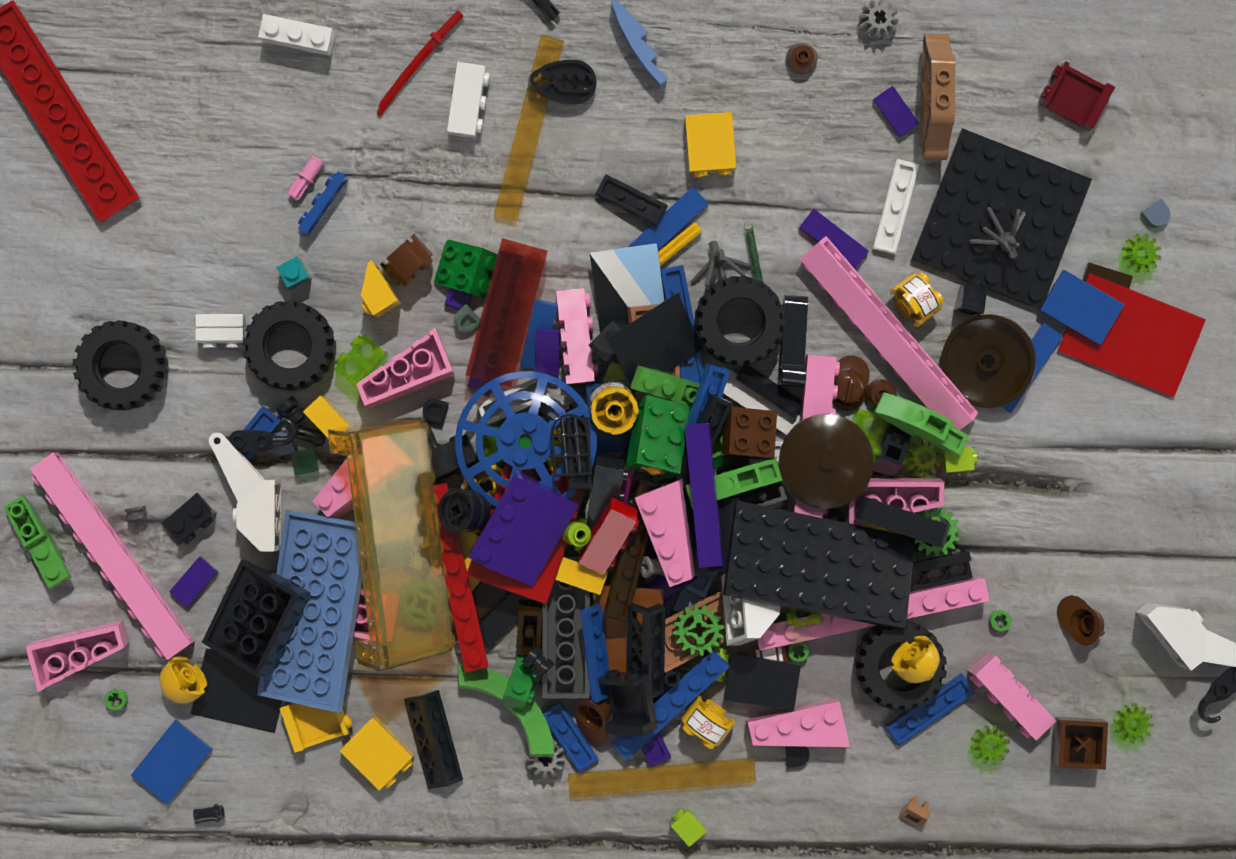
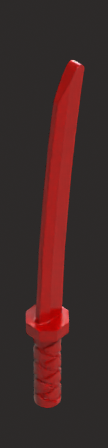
[377,10,464,116]

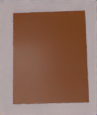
[595,586,664,672]

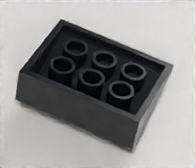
[202,559,311,677]

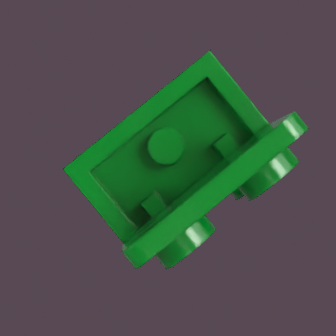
[434,240,498,299]

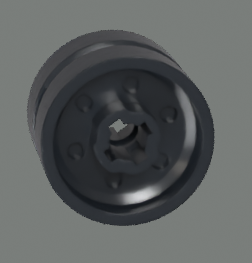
[438,489,491,532]

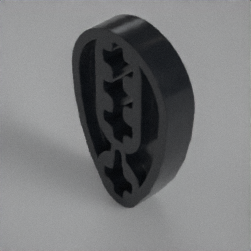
[528,60,597,105]

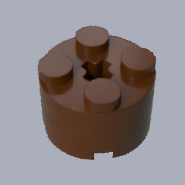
[379,233,433,287]

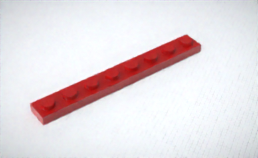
[424,483,489,672]

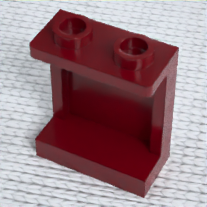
[1040,61,1115,131]

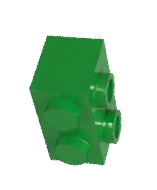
[501,655,540,712]

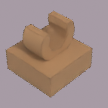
[899,795,931,827]

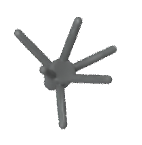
[969,207,1026,259]
[691,241,752,287]

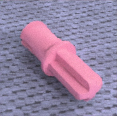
[287,155,324,200]

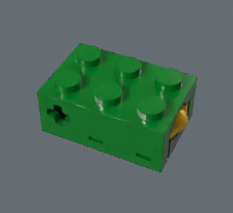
[626,395,690,479]

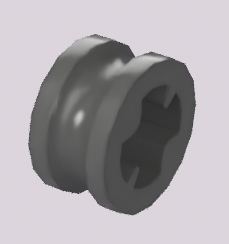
[124,506,147,521]

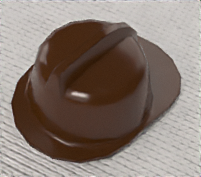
[832,356,870,411]
[1057,595,1105,646]
[574,696,611,746]

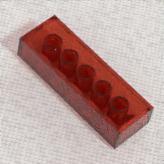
[465,238,548,388]

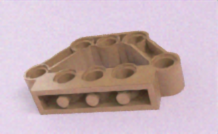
[920,34,956,160]

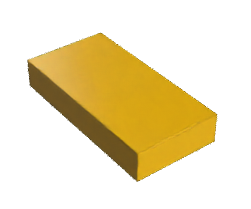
[555,557,608,595]

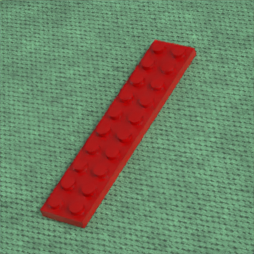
[0,0,141,223]

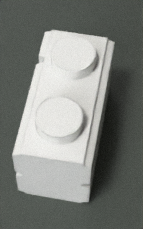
[196,314,246,348]

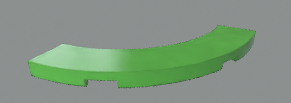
[458,663,554,757]

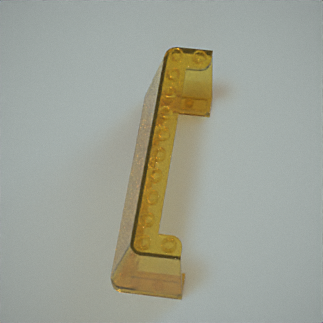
[328,417,455,672]

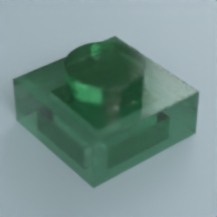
[291,448,319,476]

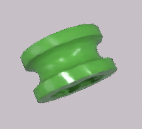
[989,609,1012,632]
[787,642,809,662]
[105,689,128,711]

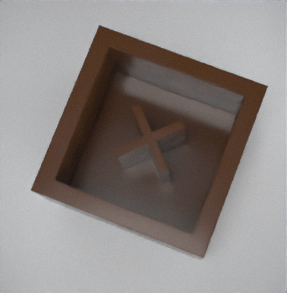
[721,407,777,460]
[1053,717,1108,770]

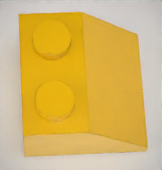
[360,260,401,318]

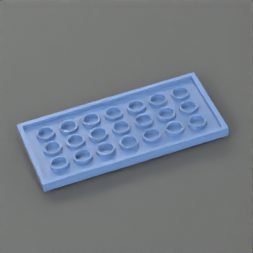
[257,510,371,712]

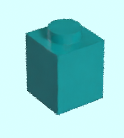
[276,256,311,290]

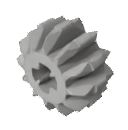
[859,0,899,40]
[526,740,565,779]

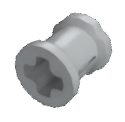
[640,556,665,578]

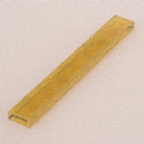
[494,35,564,221]
[568,757,756,798]

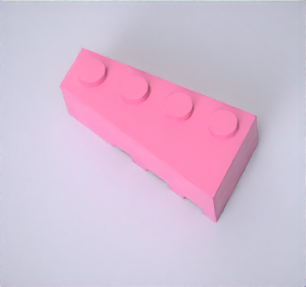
[556,288,599,385]
[356,328,455,410]
[312,431,413,517]
[846,478,944,525]
[635,479,695,587]
[26,620,129,692]
[968,651,1056,740]
[746,698,850,747]

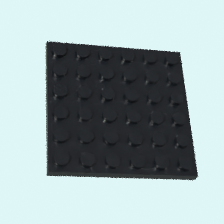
[911,128,1092,309]

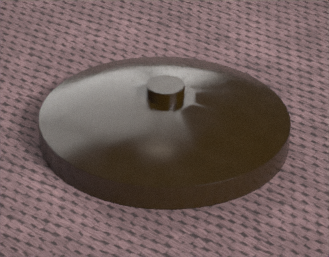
[941,314,1036,408]
[779,414,874,509]

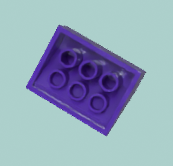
[468,470,579,586]

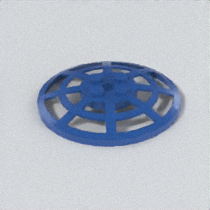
[455,371,597,506]

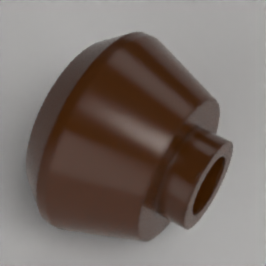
[786,43,818,75]
[865,379,897,410]

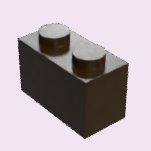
[516,601,542,655]

